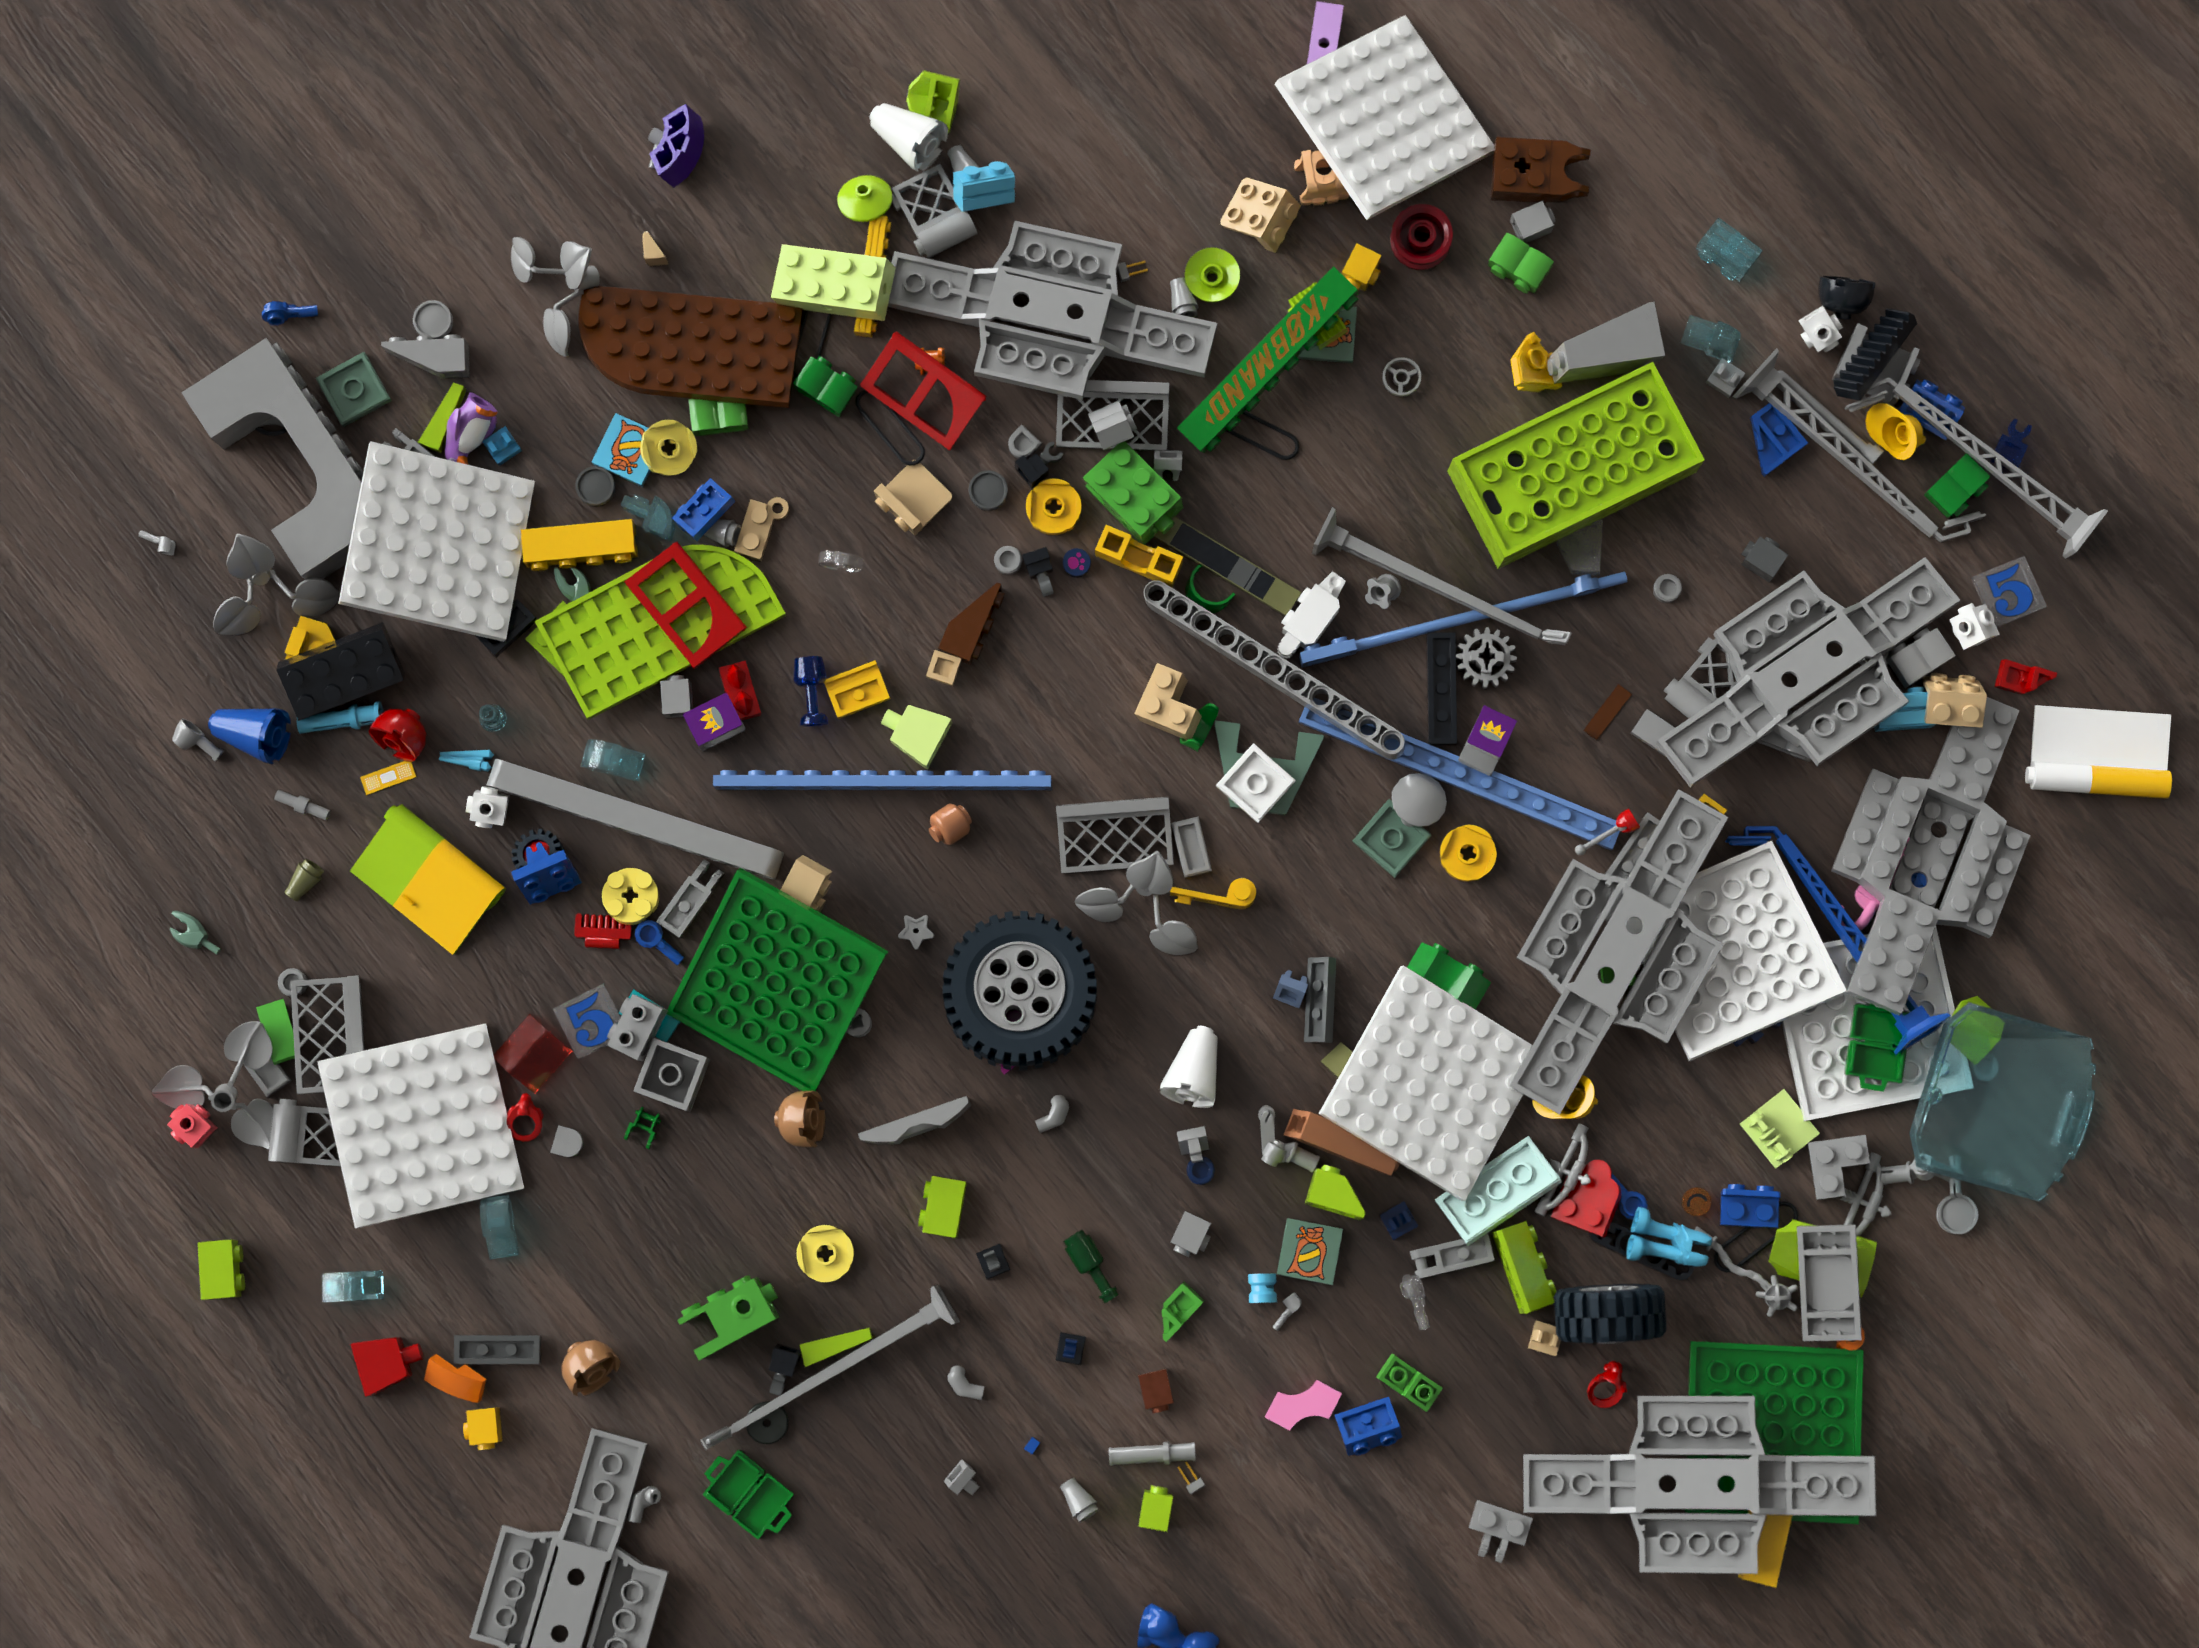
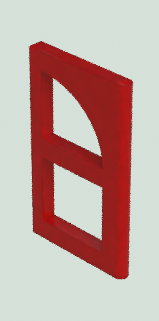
[860,331,987,451]
[624,542,747,669]

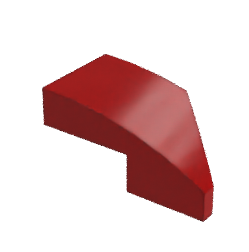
[1994,659,2057,694]

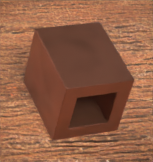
[1138,1369,1174,1413]

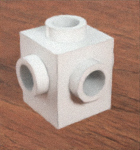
[1799,306,1843,352]
[1949,603,2000,650]
[466,786,510,828]

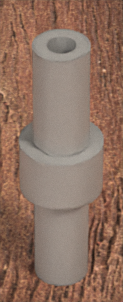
[274,790,331,820]

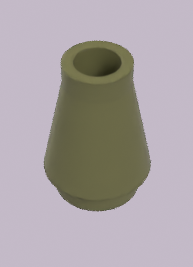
[284,859,324,902]

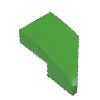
[1162,1281,1205,1342]

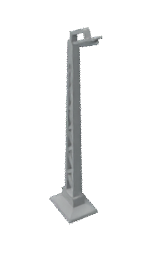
[1732,348,1986,542]
[1844,378,2108,559]
[1312,507,1572,645]
[701,1285,960,1450]

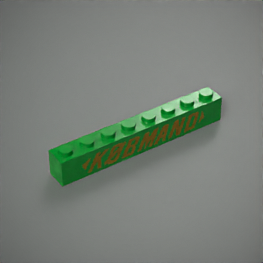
[1177,266,1360,453]

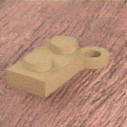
[734,497,789,561]

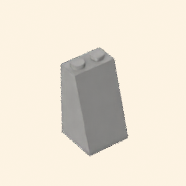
[1547,302,1665,384]

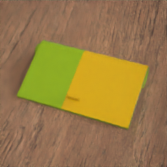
[350,804,506,955]

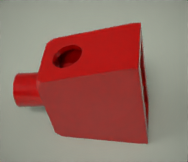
[350,1337,424,1397]

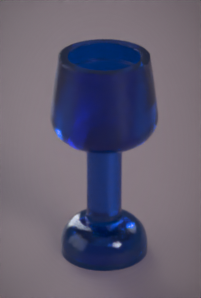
[793,656,828,727]

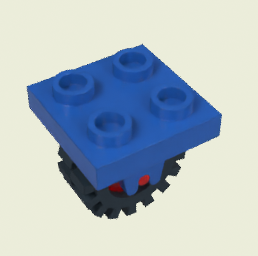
[511,829,582,905]

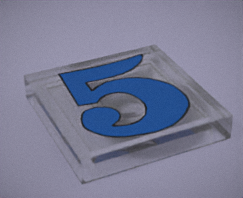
[1971,556,2047,628]
[553,983,621,1060]

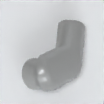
[948,1365,985,1400]

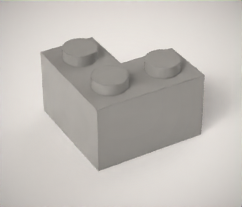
[1808,1135,1870,1200]

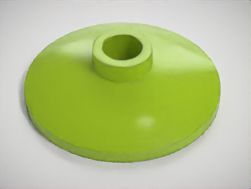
[837,175,892,222]
[1185,248,1240,302]

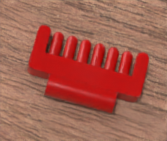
[574,913,632,949]

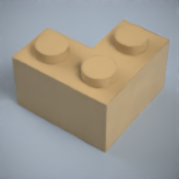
[1134,663,1202,740]
[781,855,832,912]

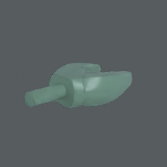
[554,567,591,601]
[170,911,221,955]

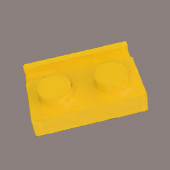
[823,660,890,719]

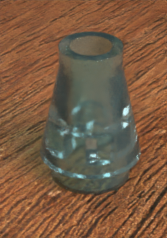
[479,704,507,732]

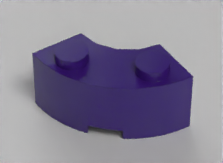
[649,104,704,188]

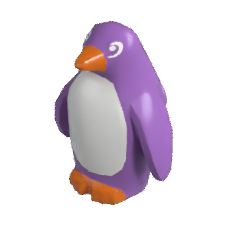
[445,392,498,465]

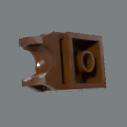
[1491,137,1591,203]

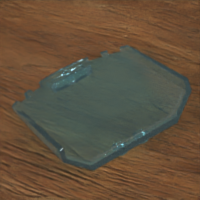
[1909,1002,2096,1202]

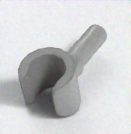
[648,128,663,169]
[139,530,176,555]
[1273,1292,1302,1331]

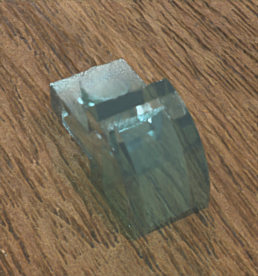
[1680,315,1741,363]
[621,494,675,542]
[580,739,646,781]
[480,1195,519,1260]
[322,1270,384,1302]

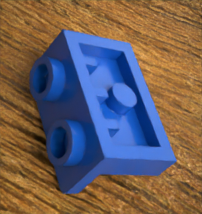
[1898,379,1965,440]
[672,478,736,541]
[1720,1184,1781,1229]
[1335,1397,1402,1456]

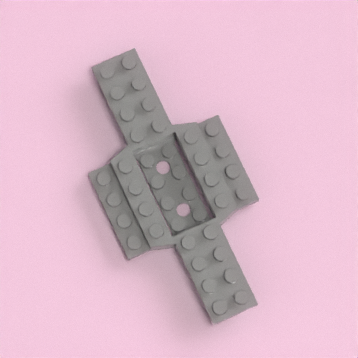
[888,221,1217,400]
[1656,557,1960,788]
[1831,697,2030,1015]
[1510,789,1728,1115]
[1523,1396,1876,1574]
[469,1428,669,1648]

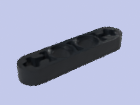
[1588,1222,1694,1280]

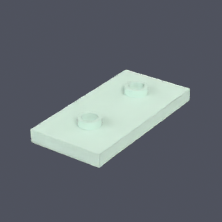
[1435,1136,1562,1246]

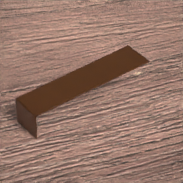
[1583,684,1632,741]

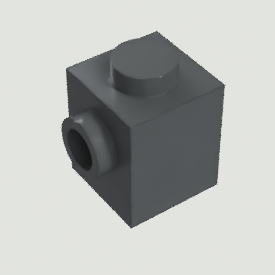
[1741,537,1788,582]

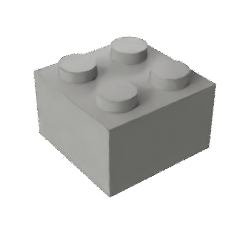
[633,1038,710,1112]

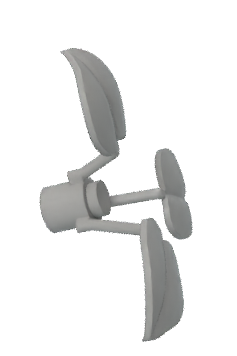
[511,237,600,357]
[213,534,341,635]
[1074,851,1198,955]
[152,1021,273,1149]

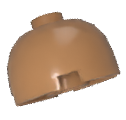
[774,1091,825,1147]
[561,1340,620,1396]

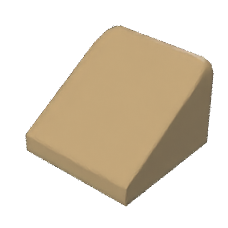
[643,232,668,266]

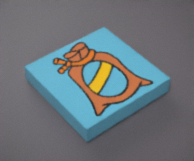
[591,413,665,487]

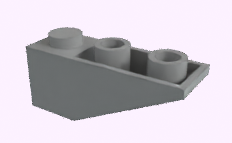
[381,335,470,378]

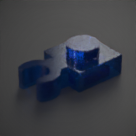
[1990,419,2031,469]

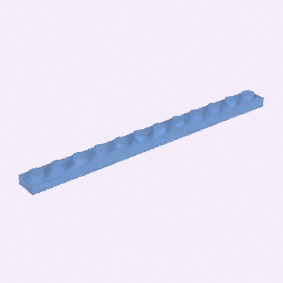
[1298,698,1620,850]
[713,770,1052,790]

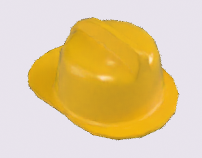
[1865,403,1926,460]
[1532,1075,1598,1119]

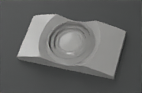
[858,1096,971,1145]
[1797,1225,1862,1341]

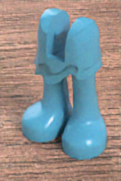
[1627,1207,1712,1267]

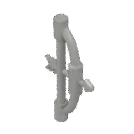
[1534,1123,1591,1217]
[1840,1152,1891,1236]

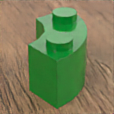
[1407,942,1491,1010]

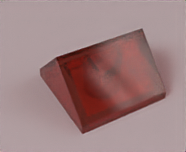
[494,1014,572,1093]

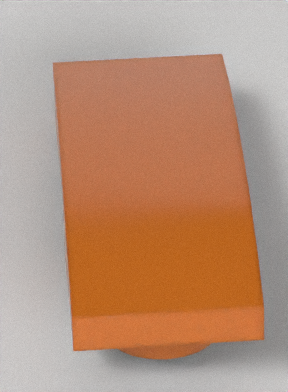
[424,1354,486,1403]

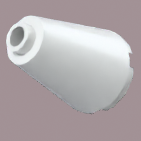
[870,103,948,171]
[1160,1026,1218,1108]

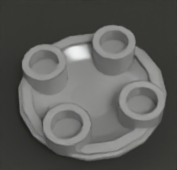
[1391,773,1447,827]

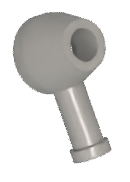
[172,718,224,762]

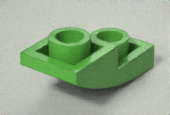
[256,999,295,1065]
[1376,1354,1443,1412]

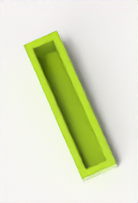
[418,382,466,454]
[800,1328,873,1367]

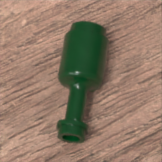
[1063,1229,1119,1303]

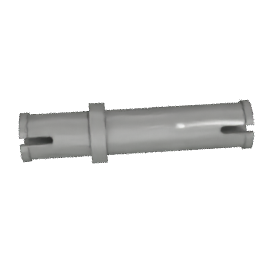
[1109,1442,1196,1466]

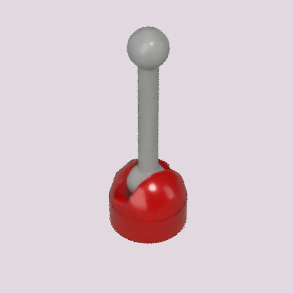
[1575,808,1640,856]

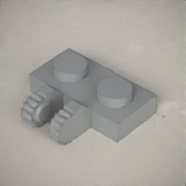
[1469,1500,1533,1563]

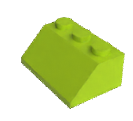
[1305,1165,1365,1220]
[1492,1221,1557,1314]

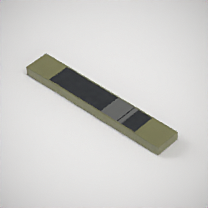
[1153,516,1301,616]

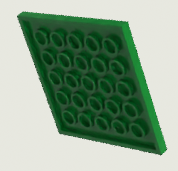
[666,868,889,1091]
[1684,1341,1864,1524]

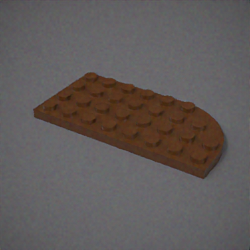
[578,286,803,408]

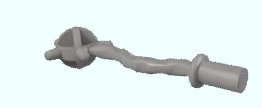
[1694,1226,1798,1317]

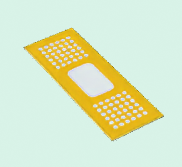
[360,761,416,795]

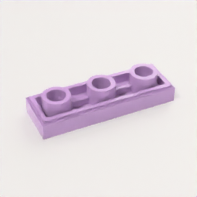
[1307,2,1344,64]

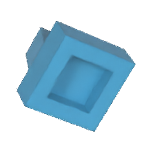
[482,426,522,466]

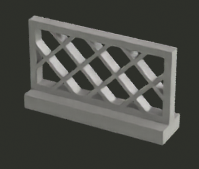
[1056,380,1169,450]
[1056,797,1174,873]
[290,975,365,1095]

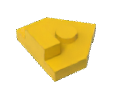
[1511,332,1562,392]
[284,616,335,659]

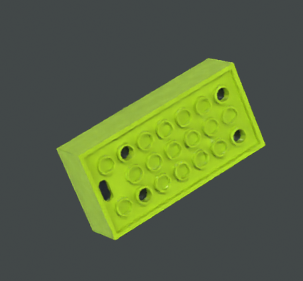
[1447,362,1705,569]

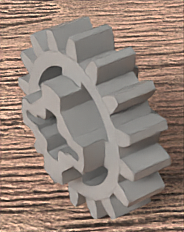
[1456,627,1517,689]

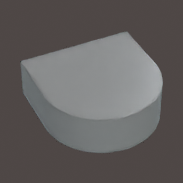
[1008,425,1042,459]
[550,1125,583,1157]

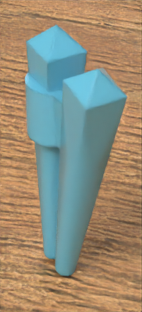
[439,750,494,772]

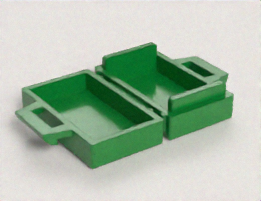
[1844,1003,1909,1092]
[703,1450,794,1539]

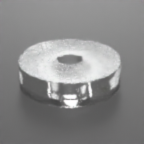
[818,551,864,572]

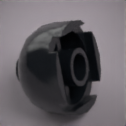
[1819,276,1876,320]

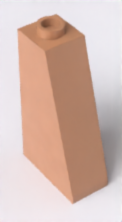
[1284,1109,1400,1176]

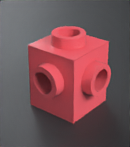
[167,1104,218,1148]

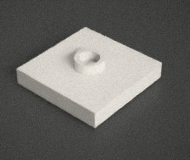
[1216,743,1296,823]

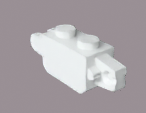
[1277,572,1346,660]

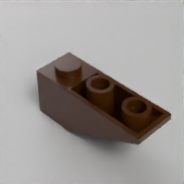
[938,582,1005,665]

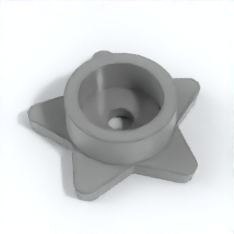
[898,915,935,950]

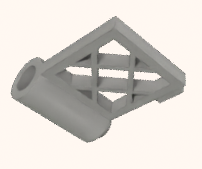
[891,164,977,259]
[1664,637,1737,719]
[268,1099,341,1166]

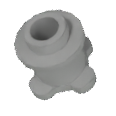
[1365,574,1401,609]

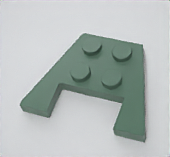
[1215,720,1324,816]

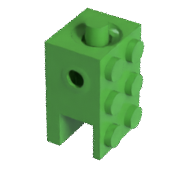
[1083,441,1183,545]
[678,1275,779,1360]

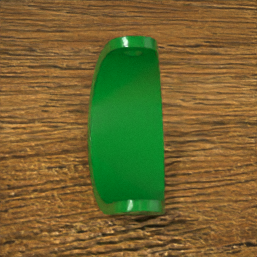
[1185,564,1236,613]
[1179,703,1219,752]

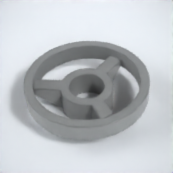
[1382,357,1421,397]

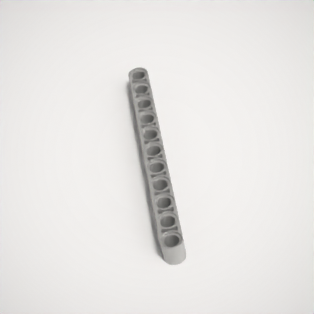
[1144,580,1405,759]
[486,759,784,880]

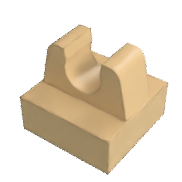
[926,650,962,686]
[1528,1321,1561,1356]

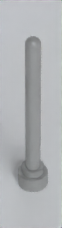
[1778,370,1884,465]

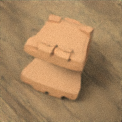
[1294,150,1350,206]

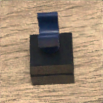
[1055,1332,1086,1365]

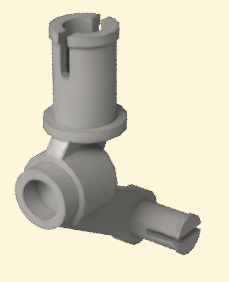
[1258,1105,1320,1173]
[1881,1155,1964,1198]

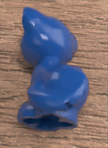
[1137,1604,1220,1648]

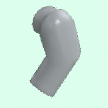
[1035,1095,1069,1133]
[627,1486,661,1523]

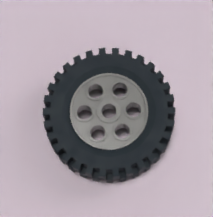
[942,911,1097,1070]

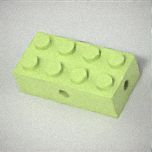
[771,244,896,321]

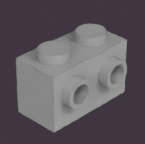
[607,994,668,1061]

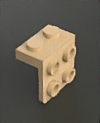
[1220,178,1301,253]
[874,460,952,536]
[1922,673,1987,728]

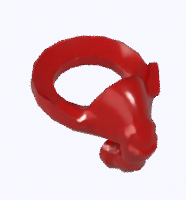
[506,1093,544,1142]
[1587,1361,1627,1408]

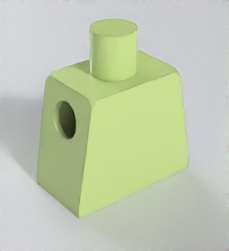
[881,705,952,769]

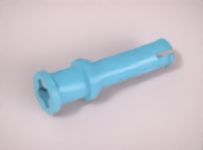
[296,701,384,734]

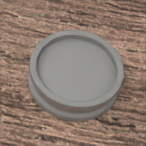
[413,300,453,339]
[1936,1195,1978,1234]

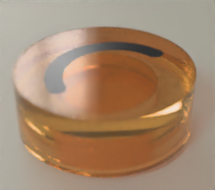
[1681,1187,1711,1216]

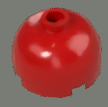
[368,709,426,762]

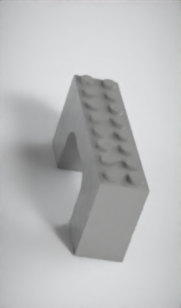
[181,338,364,580]

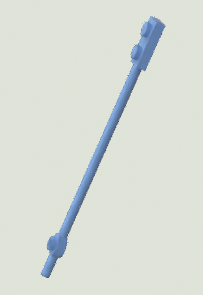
[1299,572,1628,668]

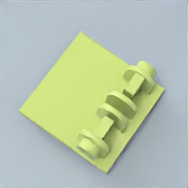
[1740,1089,1820,1169]

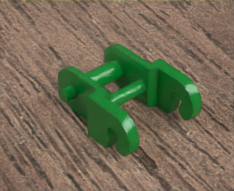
[624,1107,661,1149]

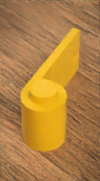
[1170,878,1256,909]

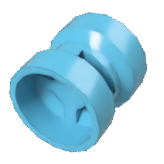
[1248,1274,1277,1303]

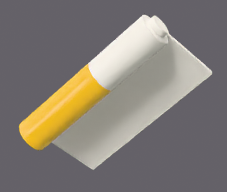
[2025,705,2172,799]

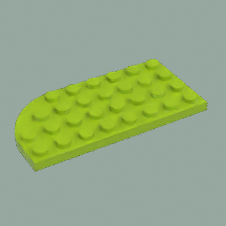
[535,545,786,720]

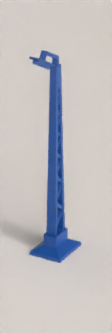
[1725,826,1951,1055]

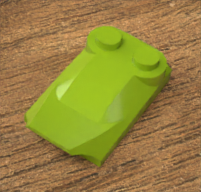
[1768,1219,1877,1297]

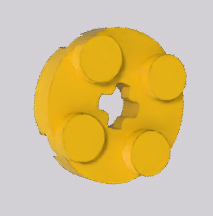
[1026,478,1082,535]
[1440,825,1497,882]

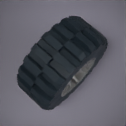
[1554,1284,1667,1344]

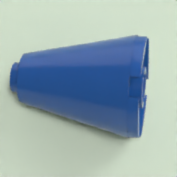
[208,708,291,764]

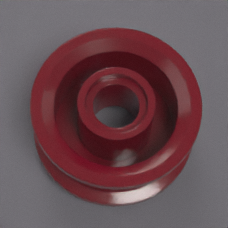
[1390,204,1453,270]

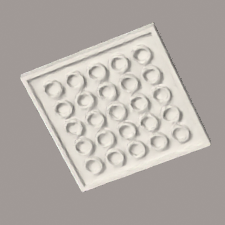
[1275,15,1494,220]
[338,441,535,642]
[1626,841,1847,1061]
[1782,927,1972,1121]
[1319,966,1532,1201]
[317,1023,524,1229]

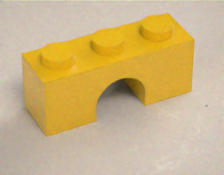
[1095,525,1183,588]

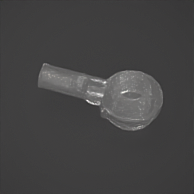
[1400,1274,1430,1330]

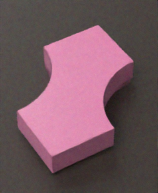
[1265,1380,1342,1431]

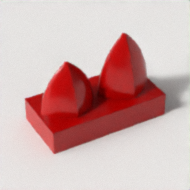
[719,660,761,721]

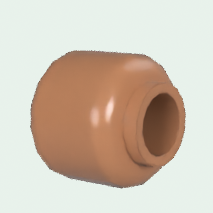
[929,803,972,845]

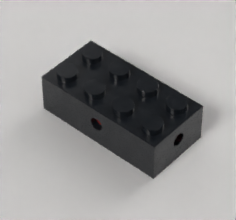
[276,622,405,721]

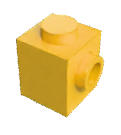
[1342,243,1381,291]
[463,1407,503,1450]

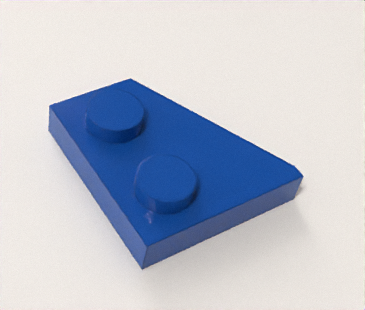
[1750,403,1808,477]

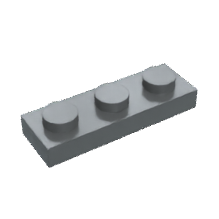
[1304,957,1336,1043]
[454,1335,541,1364]

